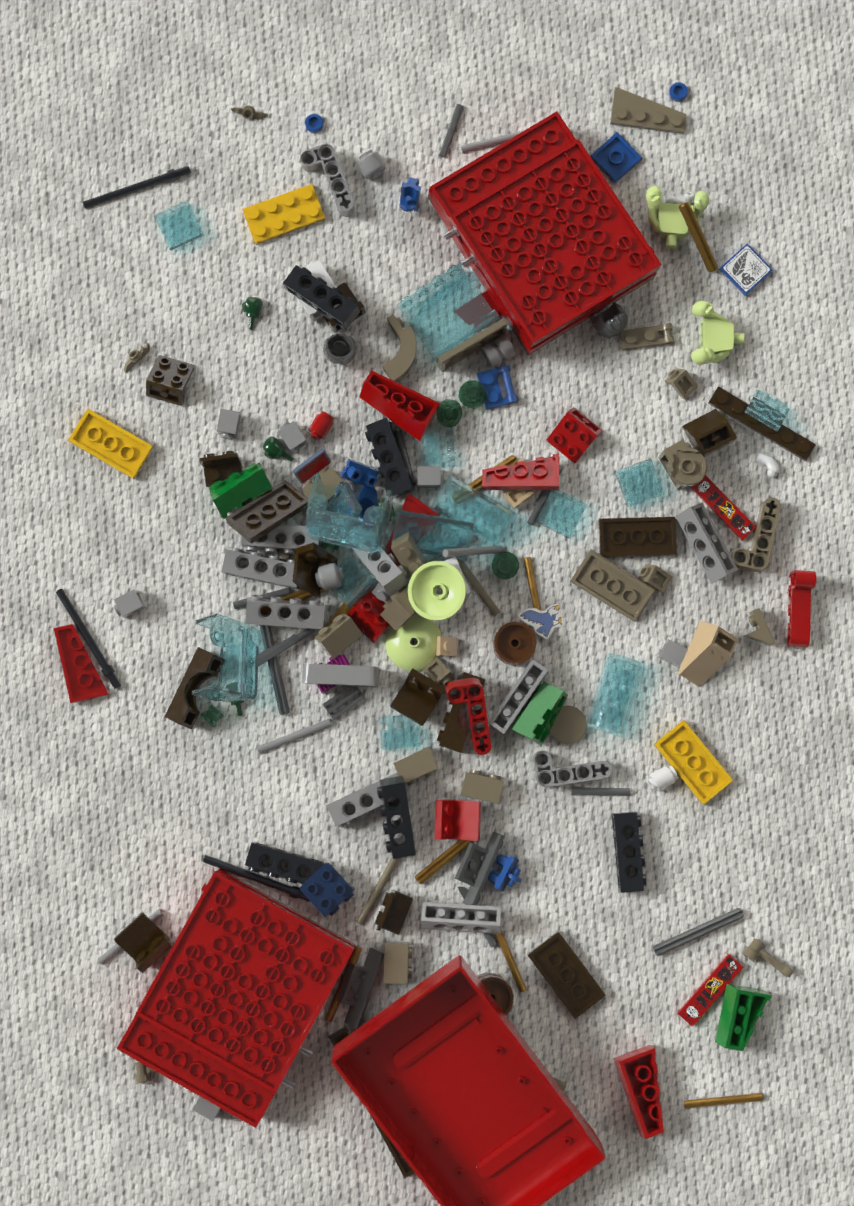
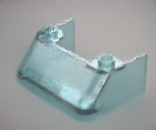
[305,473,394,553]
[192,613,259,701]

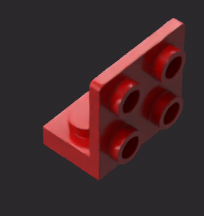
[546,407,603,463]
[348,586,390,643]
[434,799,481,841]

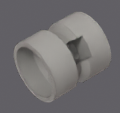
[480,334,516,369]

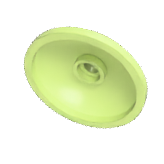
[408,561,466,620]
[385,614,442,671]

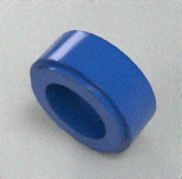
[669,82,688,102]
[305,114,324,133]

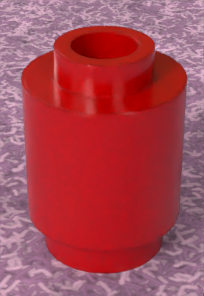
[308,411,334,441]

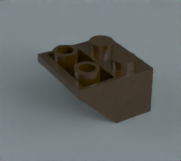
[682,409,737,457]

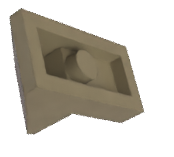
[744,608,775,646]

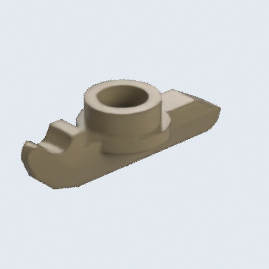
[231,105,267,120]
[123,343,150,373]

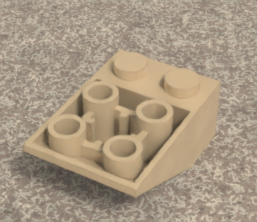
[677,621,739,687]

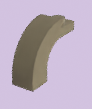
[383,314,417,382]

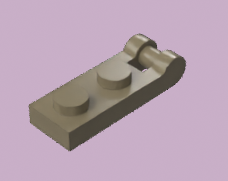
[620,323,674,350]

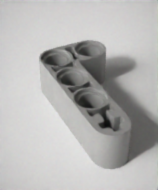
[300,144,354,217]
[302,664,379,688]
[533,751,612,787]

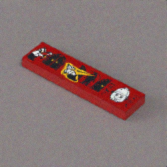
[689,475,756,541]
[677,954,744,1027]

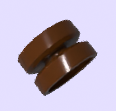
[493,621,537,666]
[477,972,514,1015]

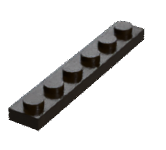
[708,386,816,461]

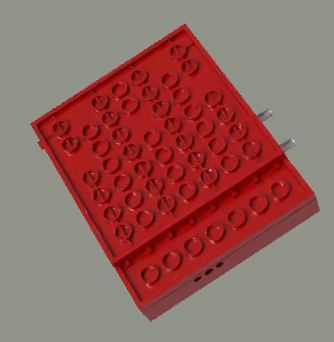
[428,111,662,356]
[116,869,356,1128]

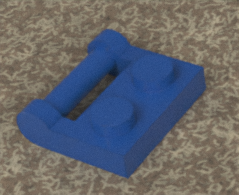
[477,365,519,410]

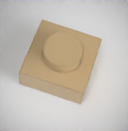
[436,636,457,657]

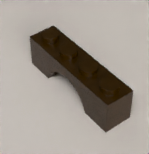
[164,647,225,729]
[437,672,486,753]

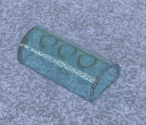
[431,474,515,545]
[391,509,474,561]
[586,653,645,738]

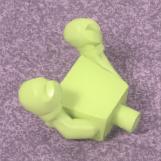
[646,186,710,249]
[691,301,744,365]

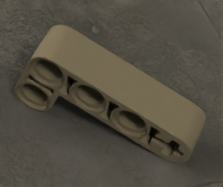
[731,497,781,572]

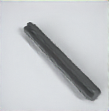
[259,625,290,715]
[653,908,744,956]

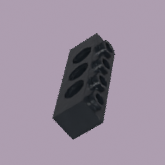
[283,265,360,330]
[365,417,416,498]
[377,776,416,859]
[612,811,647,893]
[245,842,326,884]

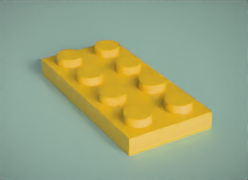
[242,184,325,245]
[68,408,154,479]
[653,720,733,805]

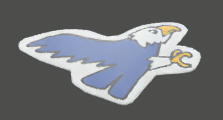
[518,604,563,639]

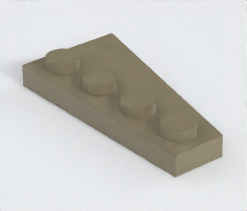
[610,87,687,134]

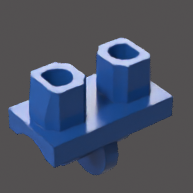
[399,177,421,212]
[341,459,379,488]
[488,854,522,891]

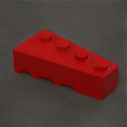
[359,370,440,441]
[613,1045,664,1139]

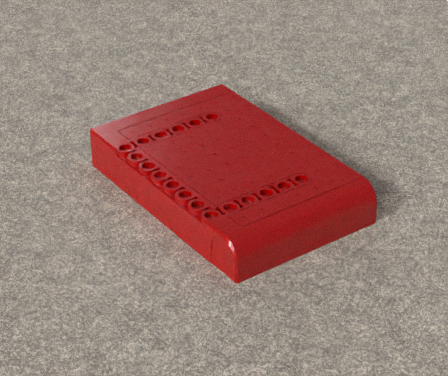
[331,955,606,1206]

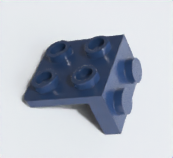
[300,863,355,917]

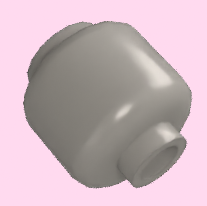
[358,150,386,180]
[315,563,345,590]

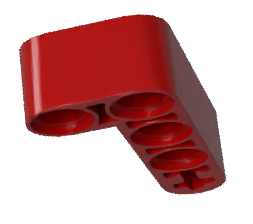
[787,570,816,648]
[445,678,491,755]

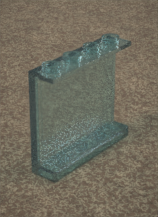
[398,263,499,363]

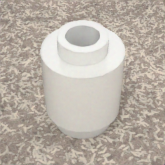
[648,765,678,792]

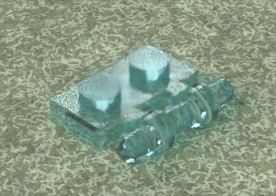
[745,389,790,431]
[422,428,457,468]
[379,714,420,750]

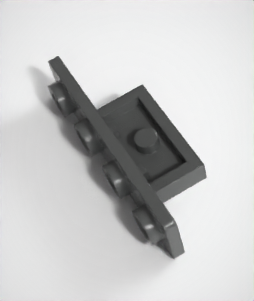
[454,831,504,905]
[337,948,384,1029]

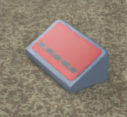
[293,448,331,484]

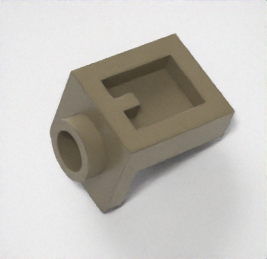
[665,368,698,399]
[639,564,673,593]
[422,657,455,688]

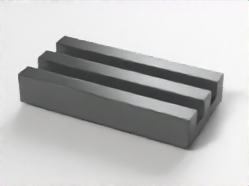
[323,686,365,720]

